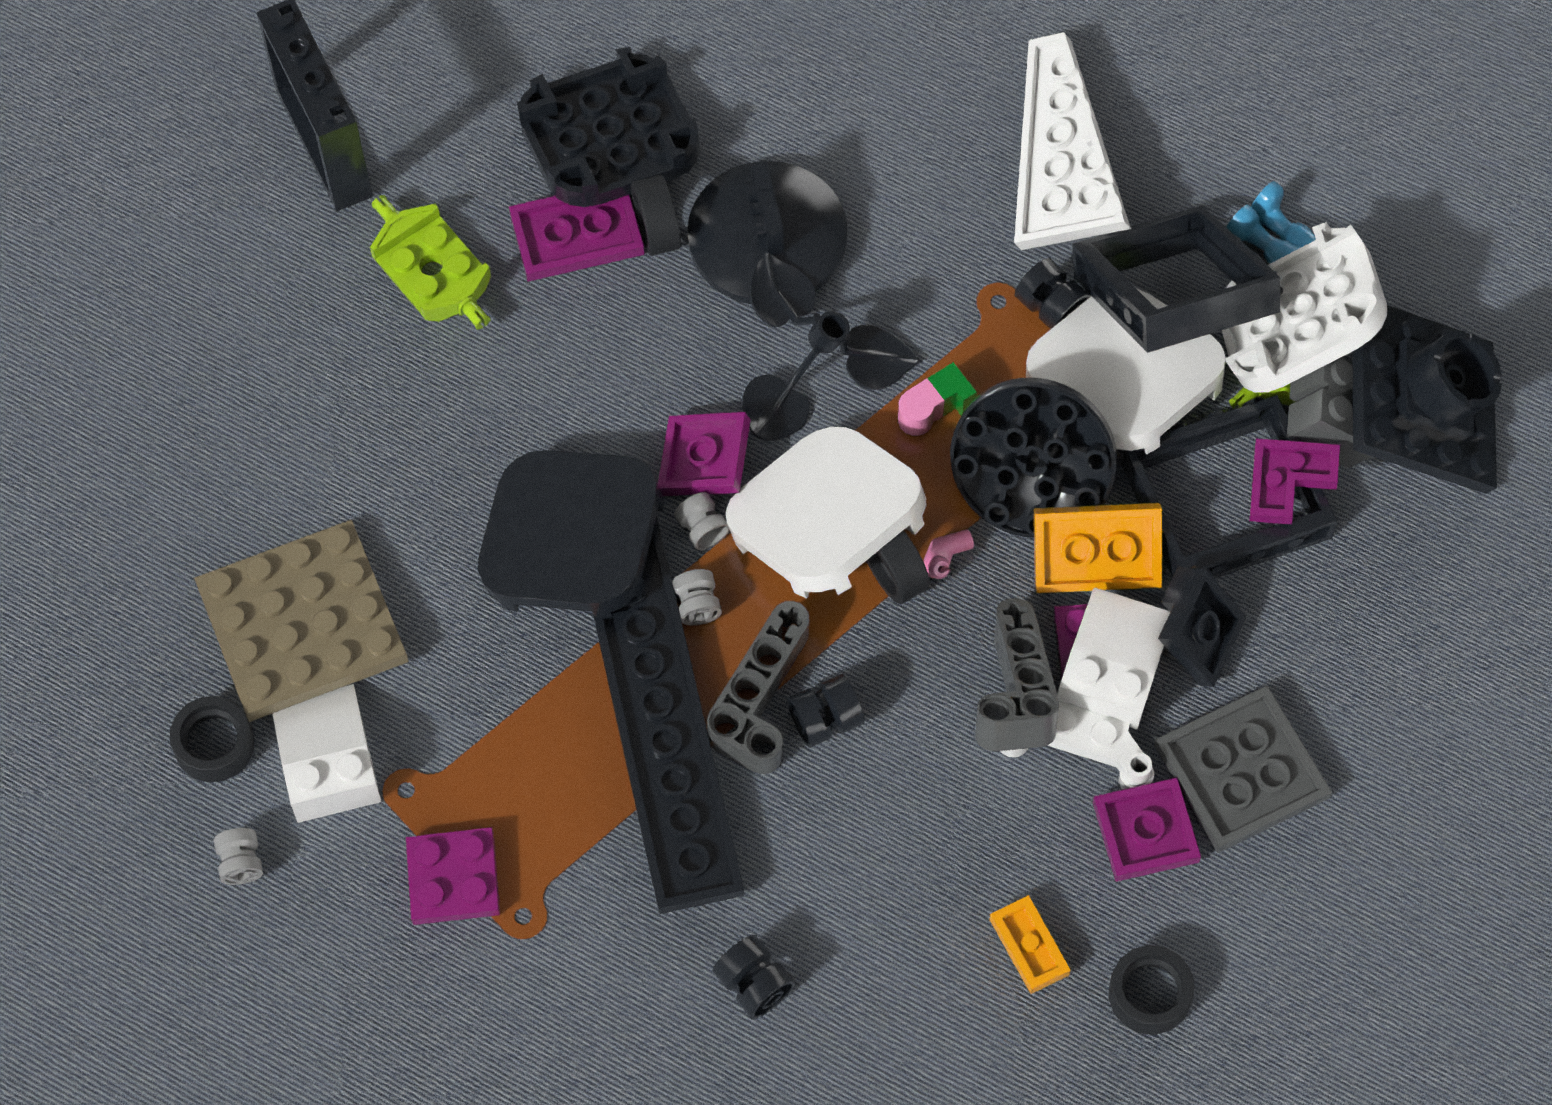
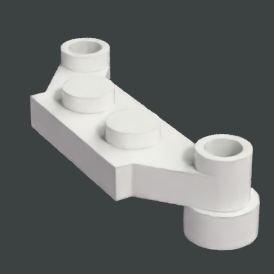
[1000,701,1154,790]

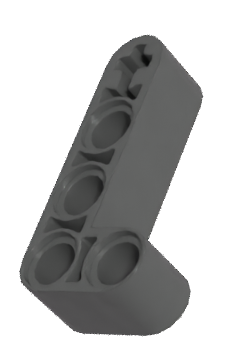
[975,598,1059,751]
[707,601,809,774]

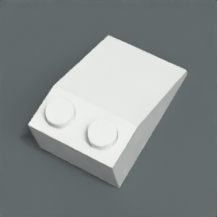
[1057,587,1170,729]
[272,684,381,823]

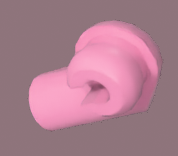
[923,529,974,579]

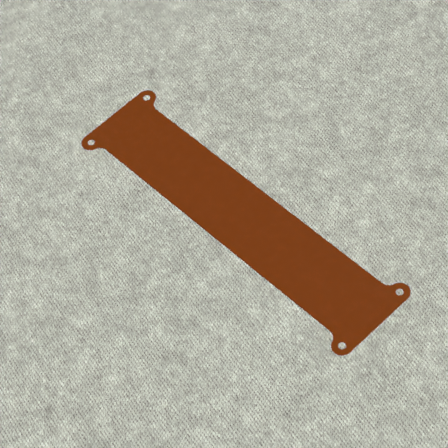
[383,283,1051,939]

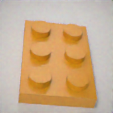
[1034,503,1162,593]

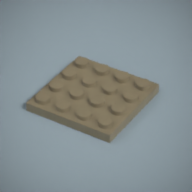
[194,520,409,722]

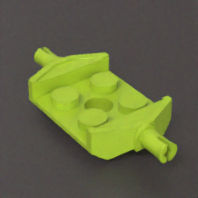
[370,195,491,330]

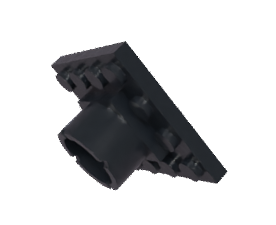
[1353,305,1502,494]

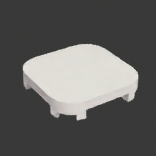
[1222,222,1387,393]
[1026,288,1226,454]
[726,427,927,598]

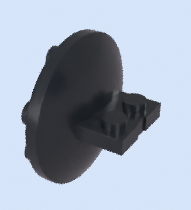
[687,160,847,305]
[950,377,1117,538]

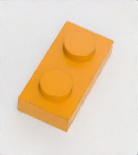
[989,895,1071,994]

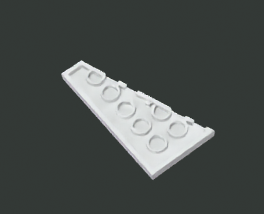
[1014,32,1131,250]

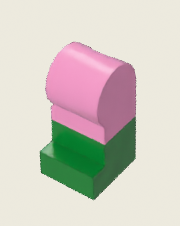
[898,362,977,436]

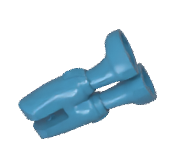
[1226,181,1316,264]

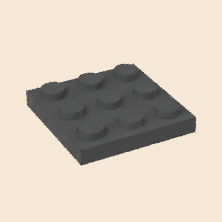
[1154,686,1332,853]

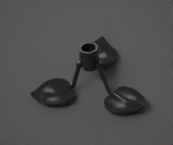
[742,252,919,441]

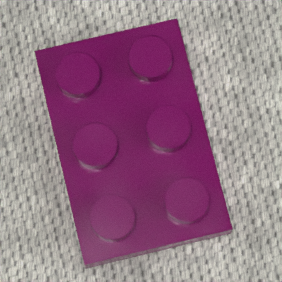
[509,195,645,282]

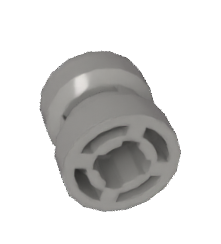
[674,492,730,550]
[672,569,722,626]
[213,828,263,885]

